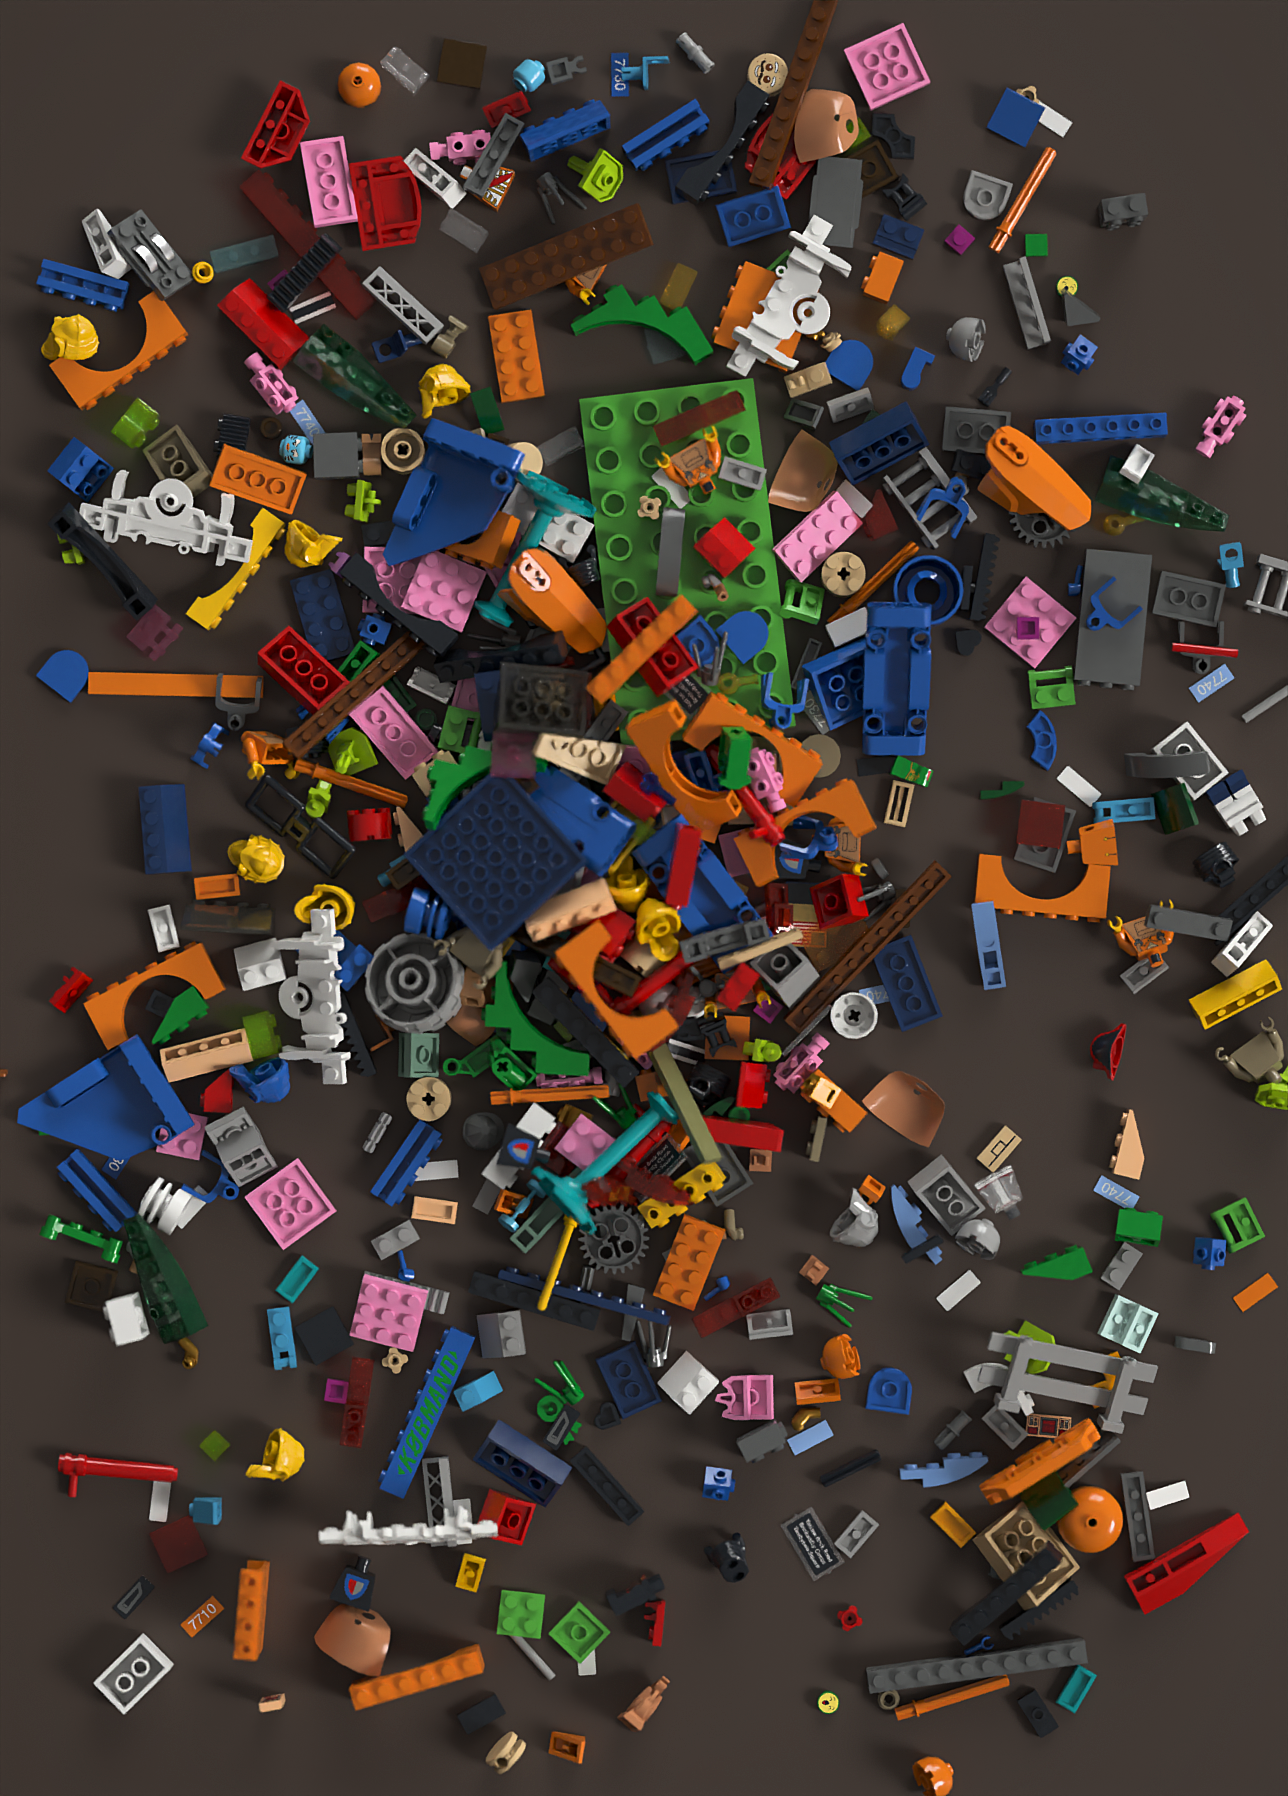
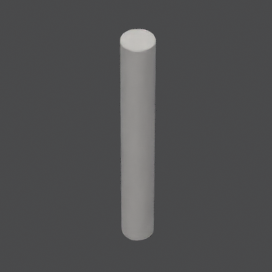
[1242,685,1288,723]
[509,1635,555,1681]

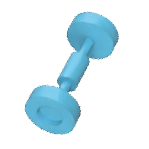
[498,1179,546,1233]

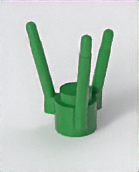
[592,1083,637,1130]
[816,1283,872,1328]
[534,1361,585,1406]

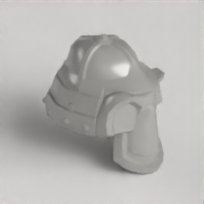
[830,1188,878,1247]

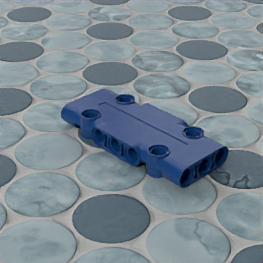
[862,602,931,756]
[509,765,637,877]
[631,814,774,974]

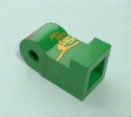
[889,756,934,788]

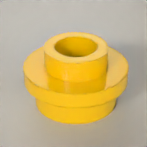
[192,262,213,284]

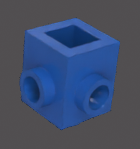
[1060,335,1098,375]
[357,613,392,646]
[1193,1237,1226,1270]
[702,1466,735,1501]

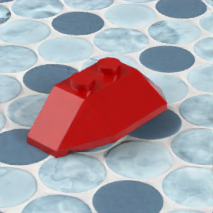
[241,80,310,169]

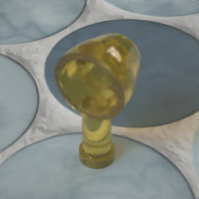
[1103,511,1145,536]
[717,673,759,695]

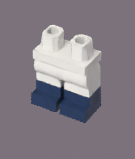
[1204,769,1266,837]

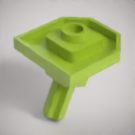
[567,148,623,203]
[328,727,378,776]
[1254,1066,1288,1110]
[1004,1320,1056,1374]

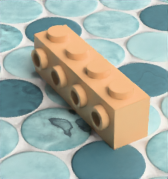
[525,878,616,942]
[160,1028,253,1083]

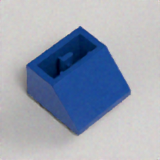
[47,437,114,503]

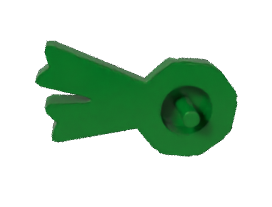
[537,1395,582,1445]

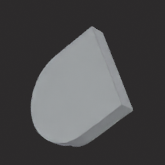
[963,170,1013,220]

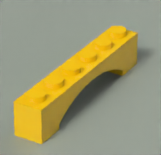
[186,508,286,631]

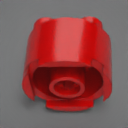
[347,808,392,842]

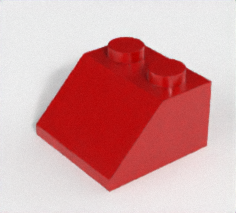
[693,517,756,579]
[810,873,869,930]
[477,1489,536,1545]

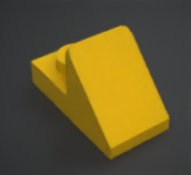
[455,1553,486,1592]

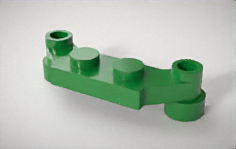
[443,1027,511,1078]
[39,1214,123,1263]

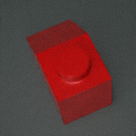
[200,1069,234,1113]

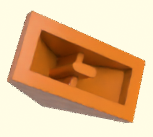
[494,1188,534,1219]
[548,1732,585,1763]

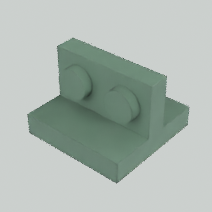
[398,1033,439,1077]

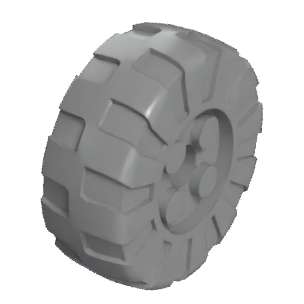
[365,933,465,1034]

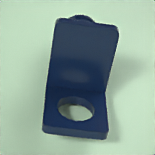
[371,330,423,363]

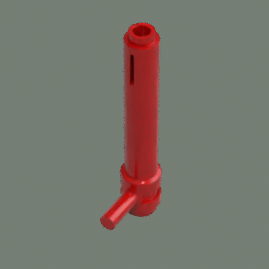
[705,744,785,847]
[595,951,698,1027]
[587,1103,672,1209]
[58,1453,178,1497]

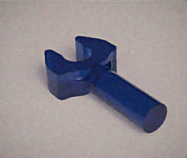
[639,772,676,806]

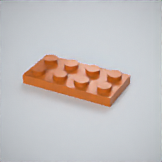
[488,309,545,403]
[209,444,307,515]
[653,1214,725,1311]

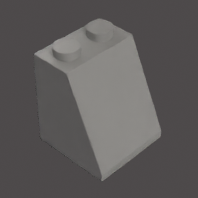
[749,943,821,1010]

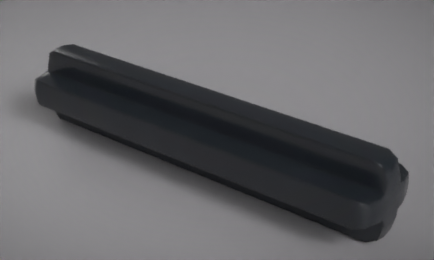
[820,1449,881,1487]

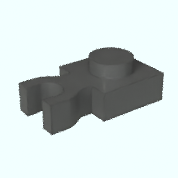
[546,55,587,85]

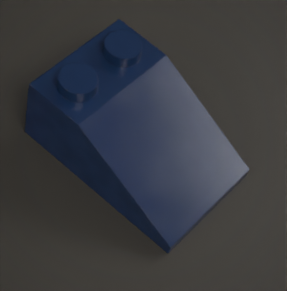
[474,668,528,742]

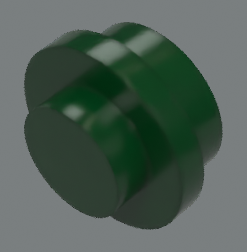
[415,708,437,730]

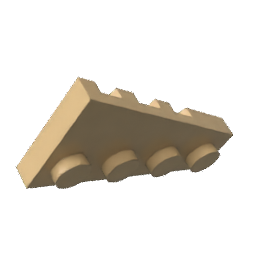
[532,733,626,785]

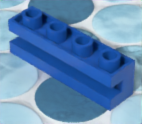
[622,99,710,171]
[36,259,130,312]
[370,1119,443,1207]
[57,1149,137,1232]

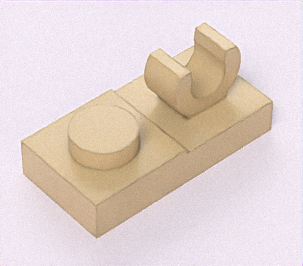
[784,362,832,398]

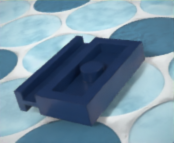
[872,214,924,260]

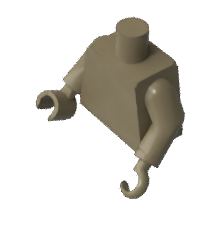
[434,926,503,989]
[1215,1016,1284,1084]

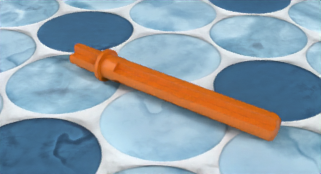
[988,147,1056,253]
[827,541,919,623]
[293,759,408,808]
[491,1085,609,1106]
[894,1675,1010,1721]

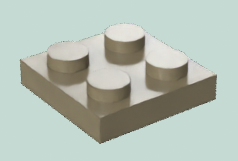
[805,1116,827,1162]

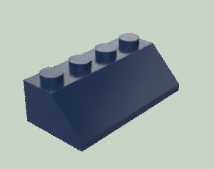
[829,401,930,485]
[139,784,192,875]
[472,1420,572,1508]

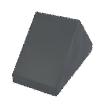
[1061,288,1101,326]
[783,398,824,431]

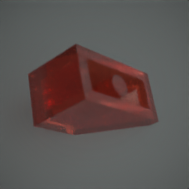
[863,489,898,541]

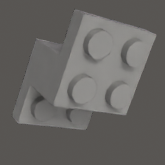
[205,1107,278,1187]

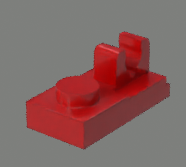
[482,90,531,128]
[49,967,94,1013]
[644,1599,665,1647]

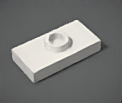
[148,905,180,952]

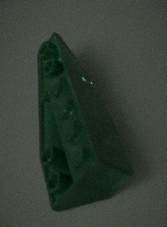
[293,324,417,429]
[1094,455,1229,532]
[123,1214,208,1344]

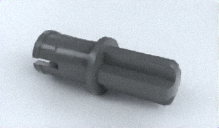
[934,1410,972,1450]

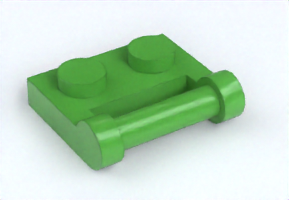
[780,579,825,625]
[1028,666,1076,710]
[438,705,482,754]
[1210,1197,1265,1254]

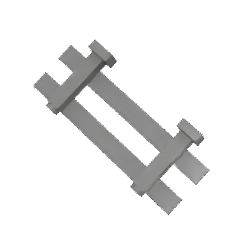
[977,1332,1158,1434]

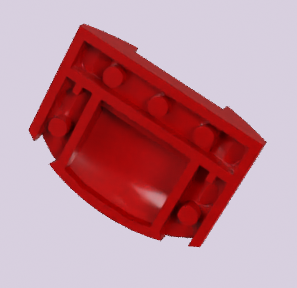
[745,114,818,200]
[349,156,422,251]

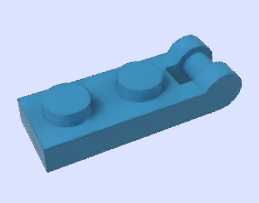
[1092,797,1155,823]
[267,1306,297,1370]

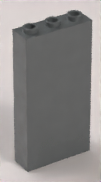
[1073,549,1152,690]

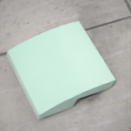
[1097,1294,1158,1353]

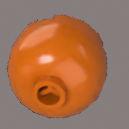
[337,63,381,108]
[820,1334,860,1379]
[912,1756,954,1796]

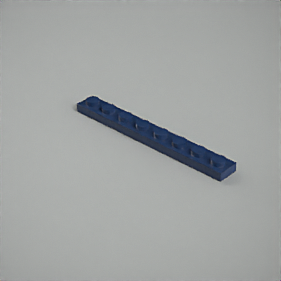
[498,1266,671,1325]

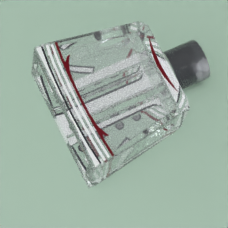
[973,1164,1023,1220]

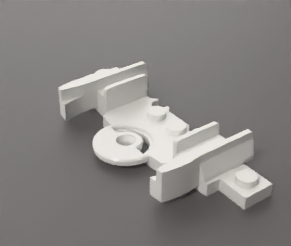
[726,215,852,378]
[79,470,253,566]
[271,909,350,1084]
[319,1506,498,1545]

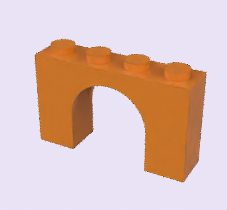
[437,511,521,570]

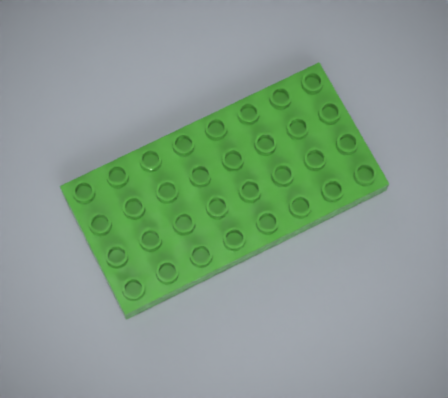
[579,378,796,745]

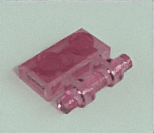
[126,605,183,661]

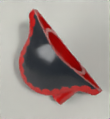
[1090,1024,1127,1080]

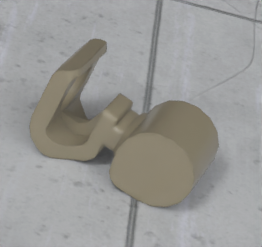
[431,315,469,359]

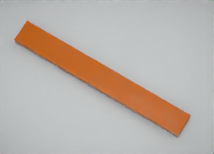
[88,672,264,698]

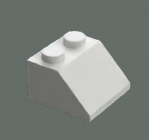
[234,937,287,991]
[657,1350,719,1415]

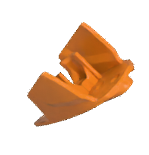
[978,426,1091,531]
[498,548,607,653]

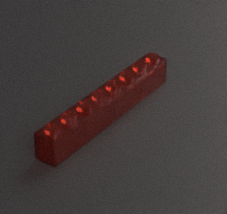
[239,170,376,320]

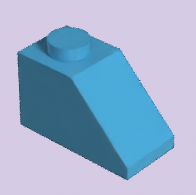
[453,1371,503,1411]
[189,1497,222,1525]

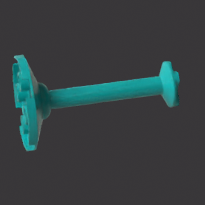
[474,469,596,627]
[530,1091,679,1236]

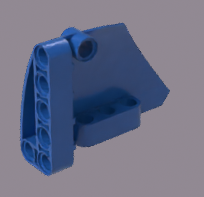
[383,418,526,566]
[17,1034,195,1161]

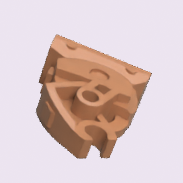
[617,1676,670,1732]

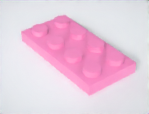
[300,136,358,228]
[772,490,863,582]
[349,685,439,780]

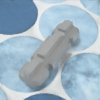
[362,1112,392,1153]

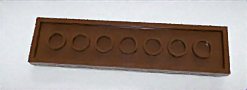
[479,203,654,310]

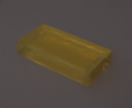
[660,263,698,310]

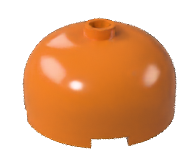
[1056,1486,1123,1553]

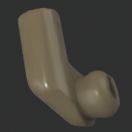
[724,1209,744,1241]

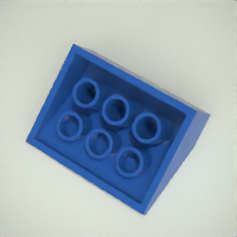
[520,100,611,162]
[802,633,882,730]

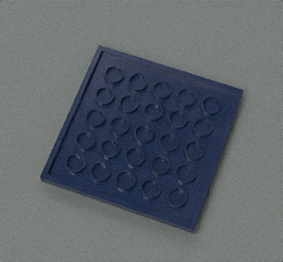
[403,764,589,952]

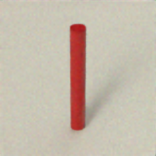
[1171,642,1238,658]

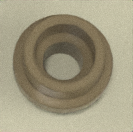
[877,1690,900,1710]

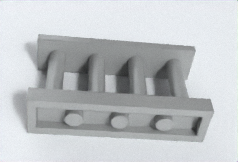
[882,447,978,550]
[1243,554,1288,619]

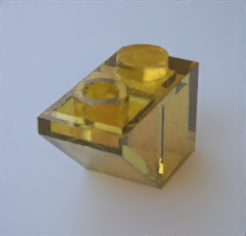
[876,304,911,341]

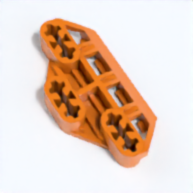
[979,1418,1101,1505]

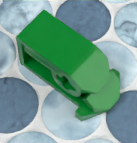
[718,727,752,789]
[488,1036,538,1090]

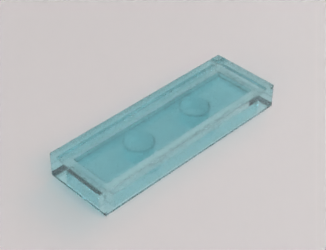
[210,235,279,274]

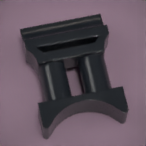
[883,173,928,221]
[697,1011,737,1057]

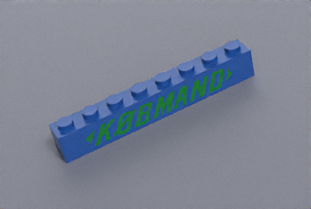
[378,1326,476,1499]

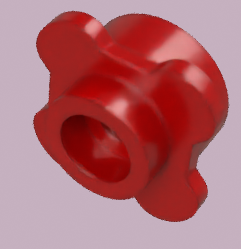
[837,1605,863,1631]

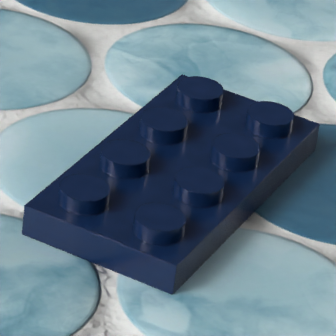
[290,569,355,661]
[873,935,943,1032]

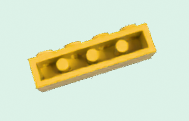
[1189,959,1282,1030]
[637,1162,726,1228]

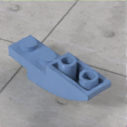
[972,901,1006,990]
[890,1184,942,1265]
[899,1452,988,1487]

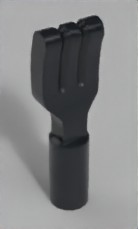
[977,367,1012,408]

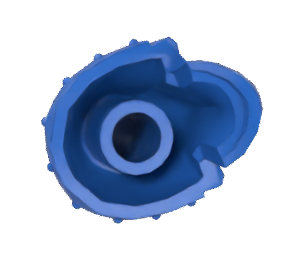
[229,1057,290,1103]

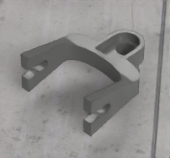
[1178,621,1224,674]
[215,673,263,731]

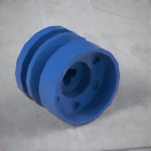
[404,887,453,940]

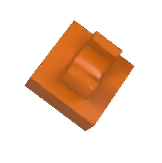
[859,1174,886,1205]

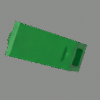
[152,986,210,1045]
[1020,1244,1093,1280]

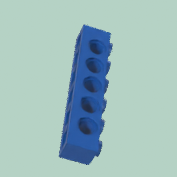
[1033,412,1168,445]

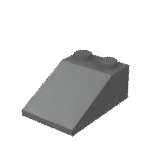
[908,1154,986,1236]

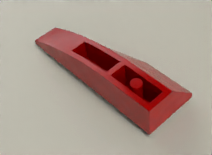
[1123,1512,1249,1615]

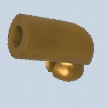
[178,1336,199,1369]
[791,1407,821,1431]

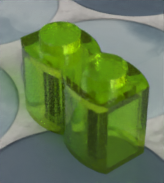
[111,398,160,449]
[242,1010,282,1060]

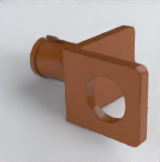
[369,1015,395,1053]

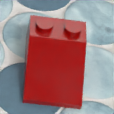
[735,1061,771,1108]

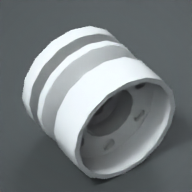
[831,993,878,1039]
[137,1177,192,1235]

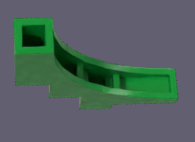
[570,284,714,365]
[422,732,548,831]
[481,959,591,1076]

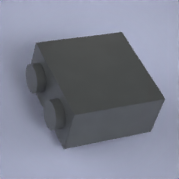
[1097,193,1148,231]
[313,432,363,480]
[736,1419,788,1463]

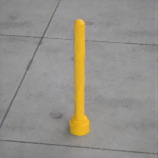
[537,1215,578,1311]

